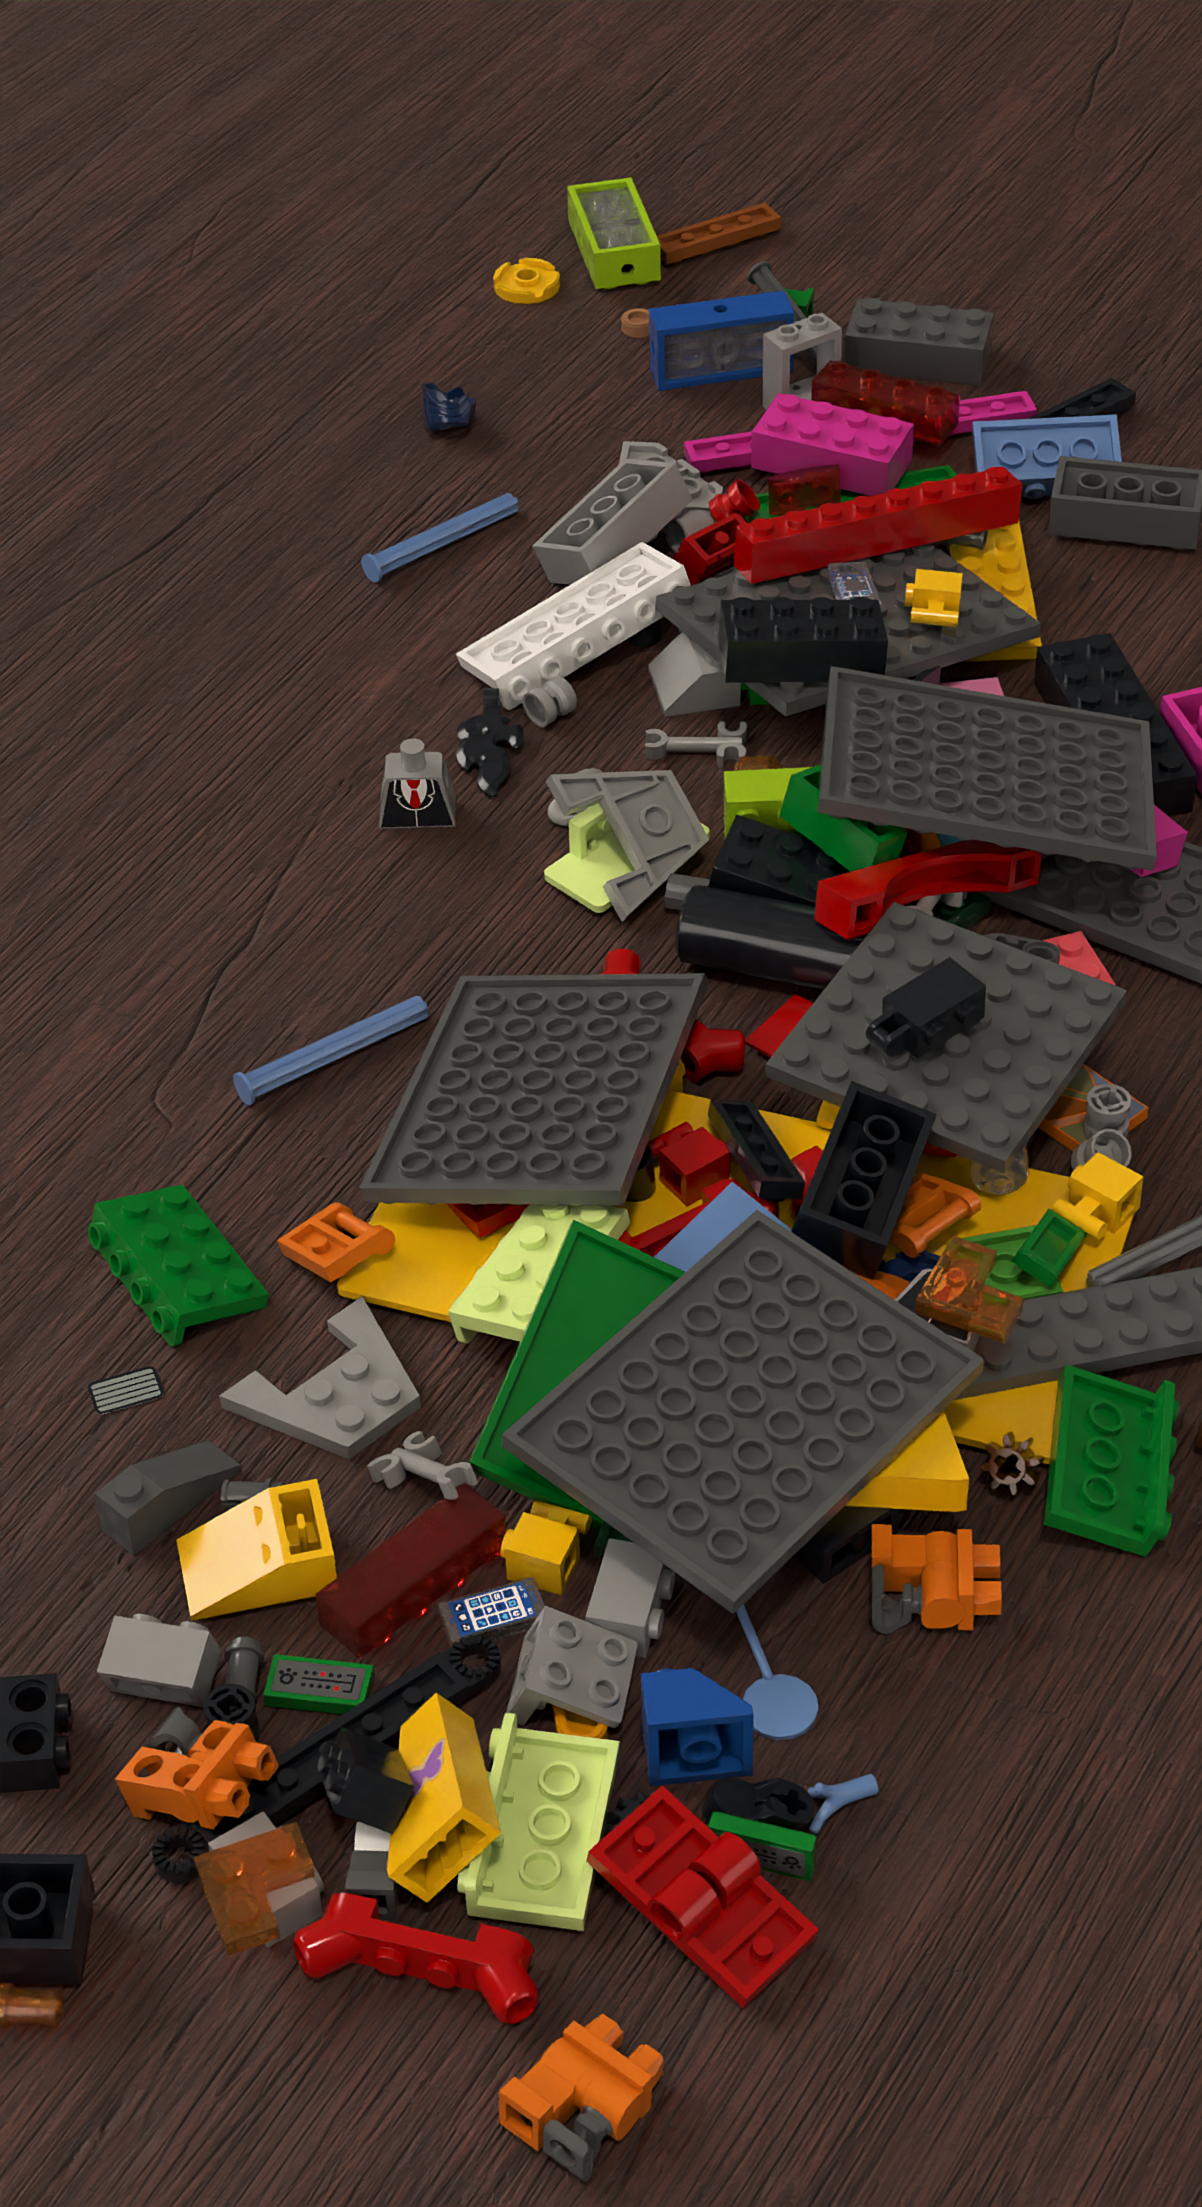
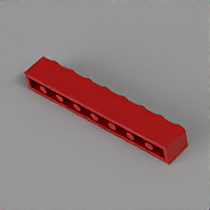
[734,466,1022,584]

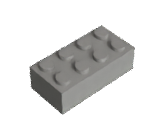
[532,459,693,585]

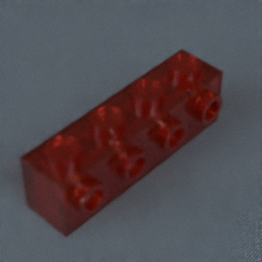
[811,360,960,446]

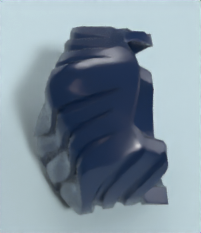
[422,382,476,431]

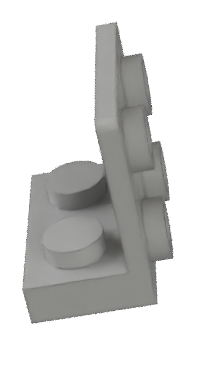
[506,1606,638,1728]

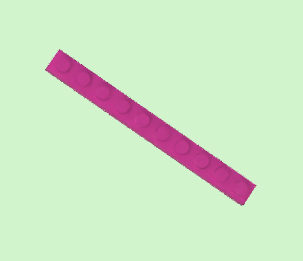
[684,391,1037,473]

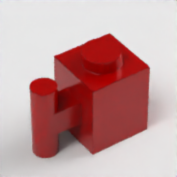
[647,1122,732,1207]

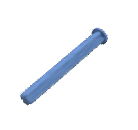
[361,493,519,583]
[233,996,429,1105]

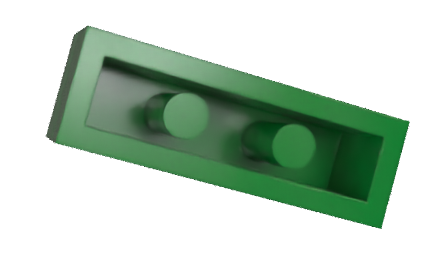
[779,765,907,872]

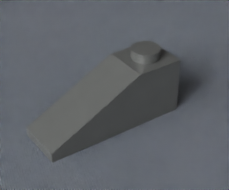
[94,1440,242,1556]

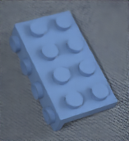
[972,415,1122,500]

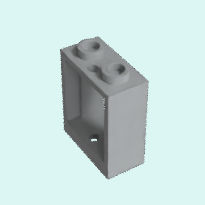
[763,313,842,410]

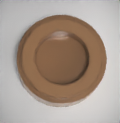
[621,308,649,338]

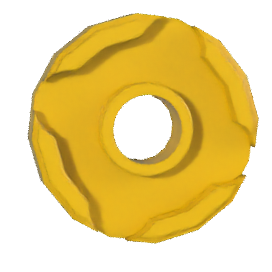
[493,258,560,304]

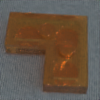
[915,1236,1024,1344]
[194,1822,315,1956]

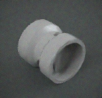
[523,676,577,728]
[1084,1084,1132,1139]
[1071,1128,1132,1170]

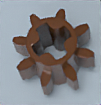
[980,1431,1044,1495]

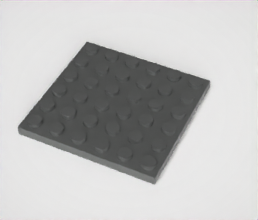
[765,902,1127,1174]

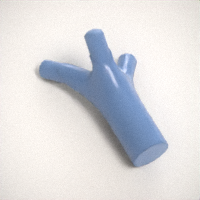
[807,1774,878,1834]

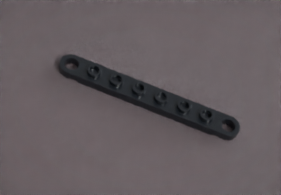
[152,1634,501,1883]

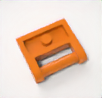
[889,1172,982,1258]
[277,1202,395,1282]

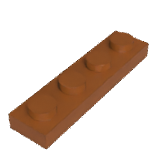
[657,202,782,264]

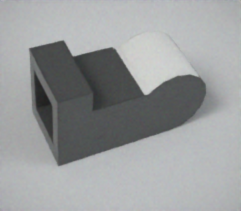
[345,1821,400,1920]

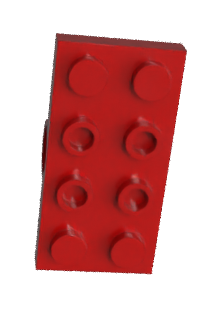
[586,1785,819,2008]

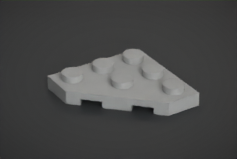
[619,441,723,513]

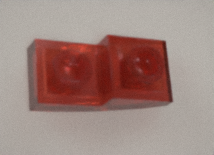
[768,464,841,515]

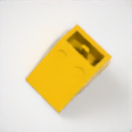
[176,1479,339,1621]

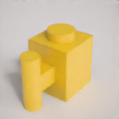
[904,569,963,627]
[1052,1152,1143,1239]
[500,1500,592,1596]

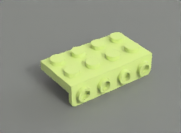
[448,1204,631,1344]
[457,1713,620,1931]

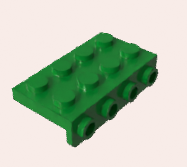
[88,1184,269,1347]
[1044,1364,1180,1557]

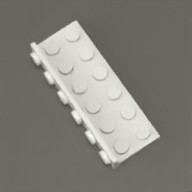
[456,542,691,710]

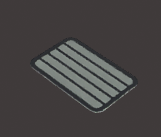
[88,1366,164,1414]

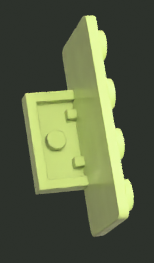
[544,803,709,913]

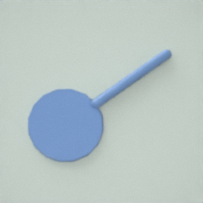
[736,1604,819,1740]

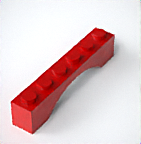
[814,839,1042,940]

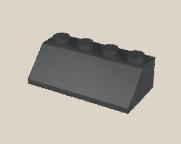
[1048,456,1202,549]

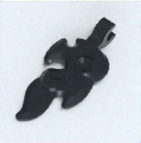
[456,688,524,797]

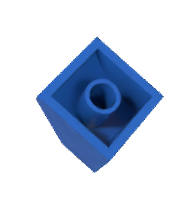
[641,1668,753,1786]

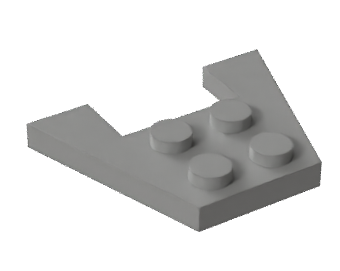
[545,770,709,922]
[219,1296,421,1459]

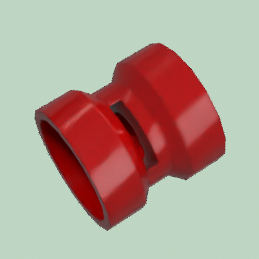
[709,479,760,521]

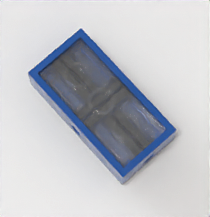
[649,291,794,391]

